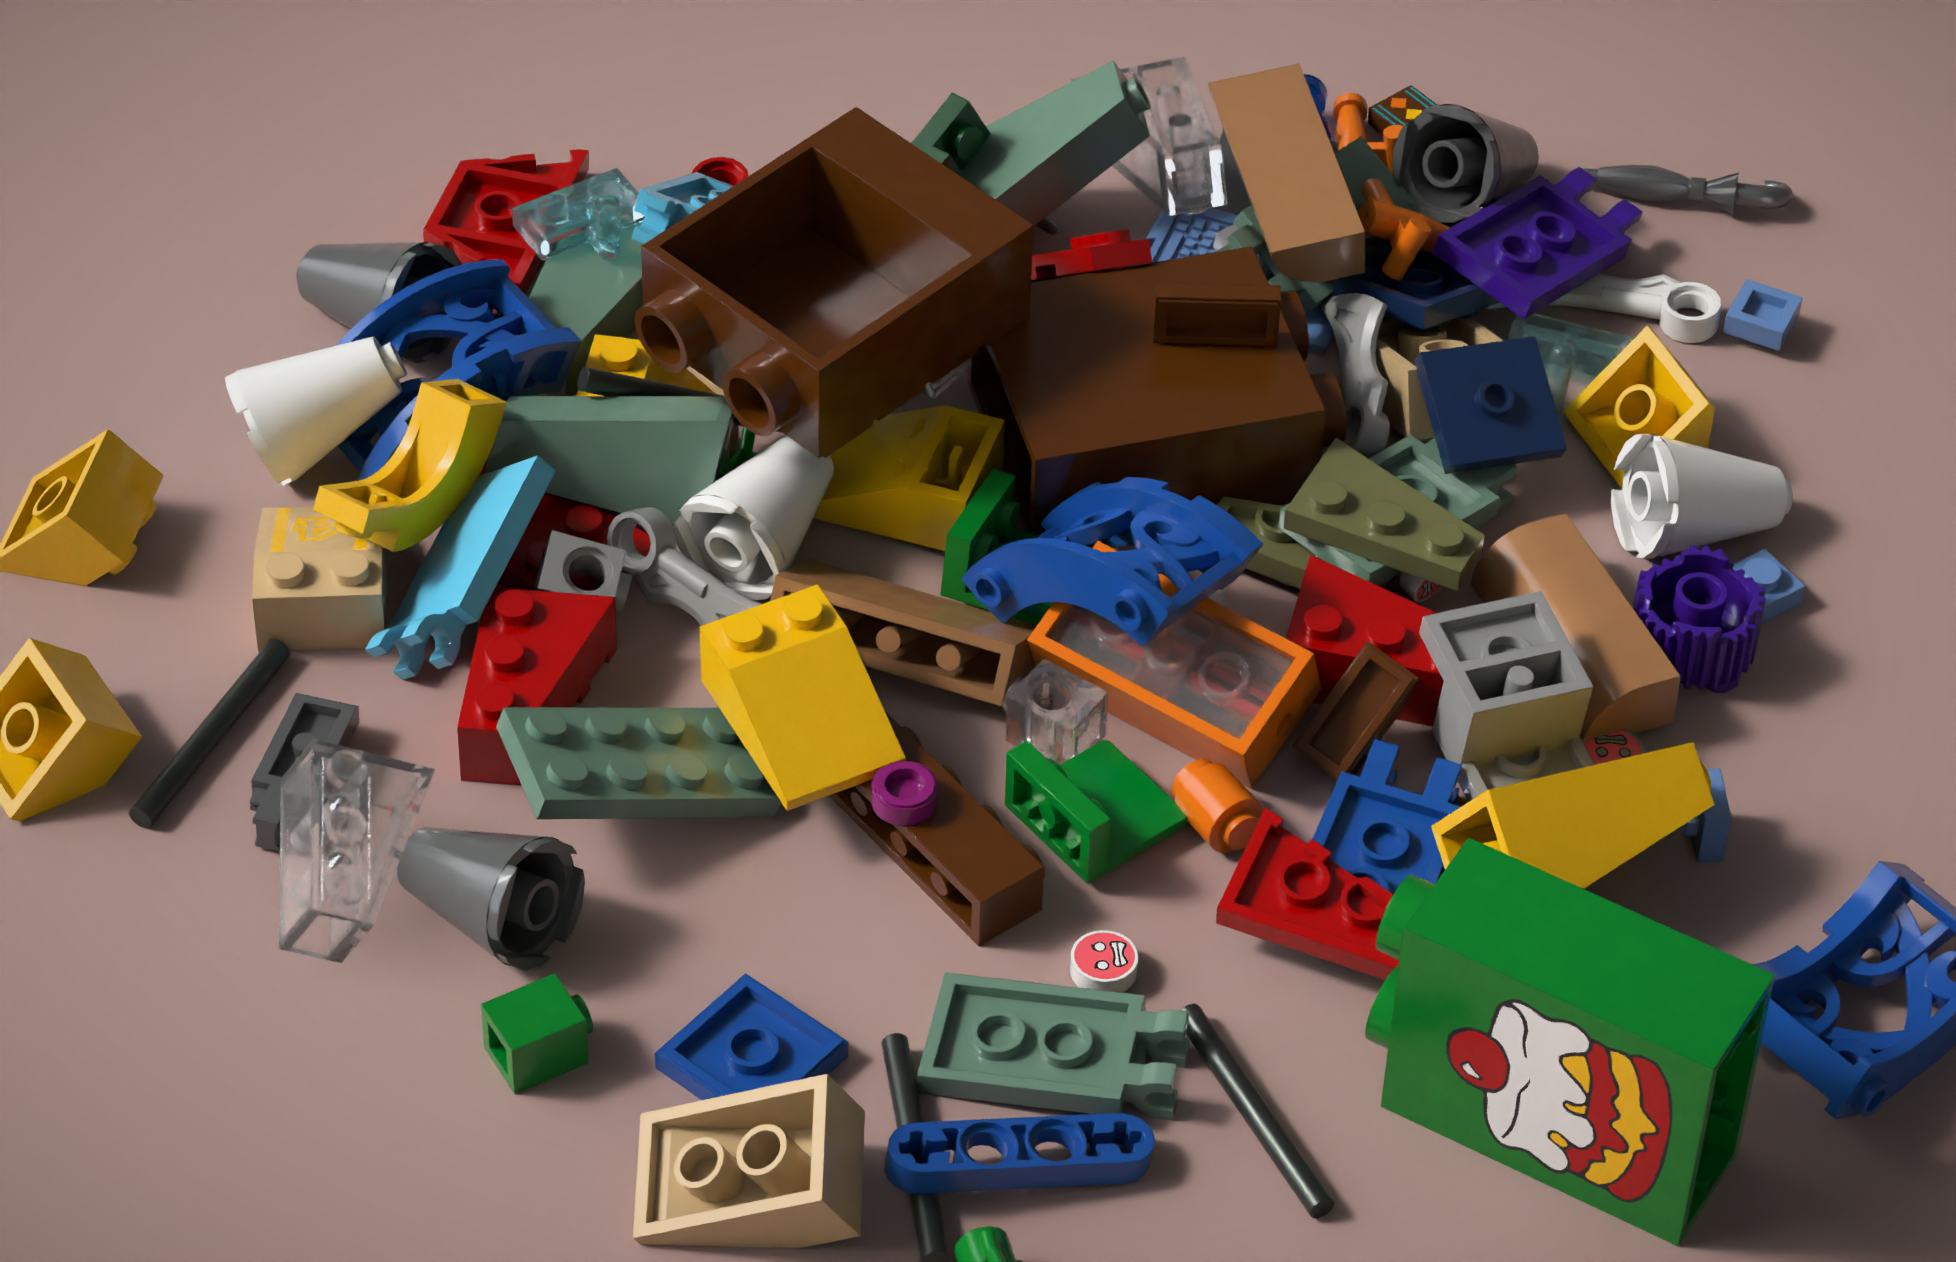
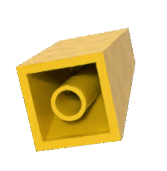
[1431,742,1715,889]

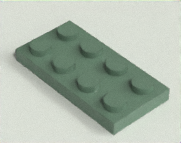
[496,707,781,820]

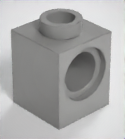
[533,530,632,612]

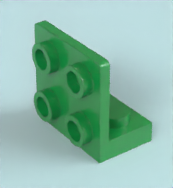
[940,469,1054,625]
[1004,740,1187,884]

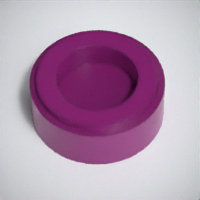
[871,761,938,826]

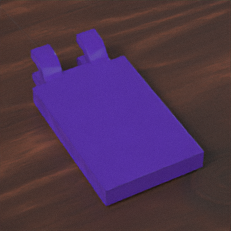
[1432,167,1643,320]

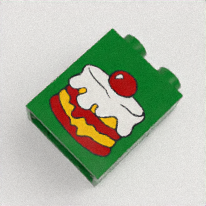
[1365,837,1775,1247]

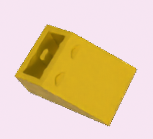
[813,405,1005,551]

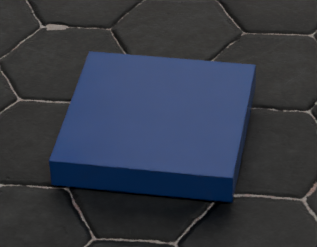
[655,973,849,1100]

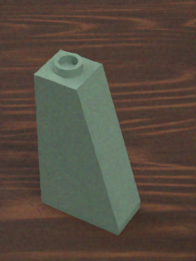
[961,60,1151,226]
[515,206,643,396]
[485,396,735,526]

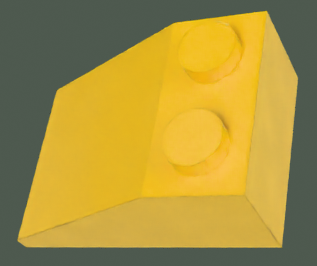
[700,584,906,811]

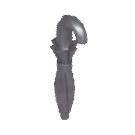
[1585,165,1793,215]

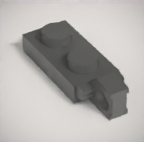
[250,693,360,851]

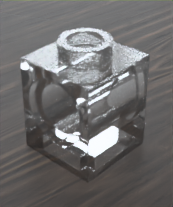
[1003,659,1108,764]

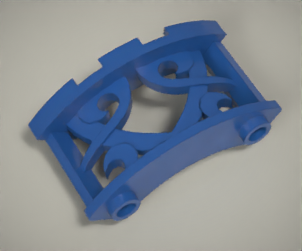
[336,259,582,481]
[962,477,1264,646]
[1752,861,1956,1119]

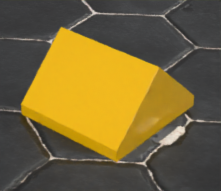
[1563,326,1715,489]

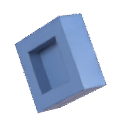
[1723,279,1803,351]
[1733,549,1805,624]
[1680,769,1732,862]

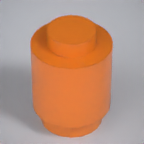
[1171,759,1264,853]

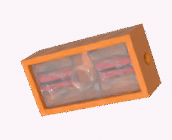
[1027,541,1322,789]

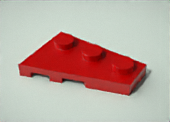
[1031,229,1153,280]
[1216,807,1399,980]

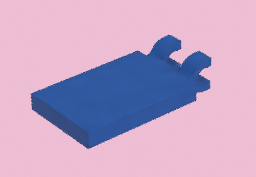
[1312,739,1462,894]

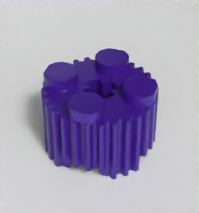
[1633,545,1766,693]

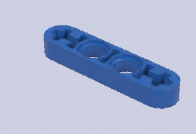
[884,1113,1154,1194]

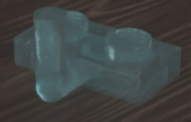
[512,168,645,261]
[1508,313,1634,417]

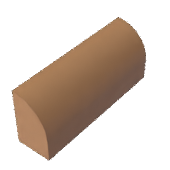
[1208,63,1365,282]
[1471,513,1680,740]
[770,559,1037,706]

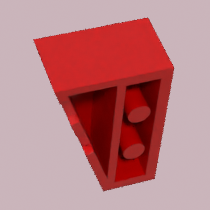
[1286,555,1444,727]
[457,587,617,786]

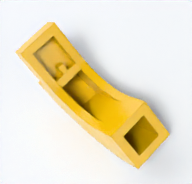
[313,379,507,552]

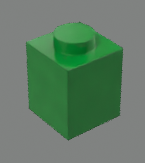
[481,973,593,1094]

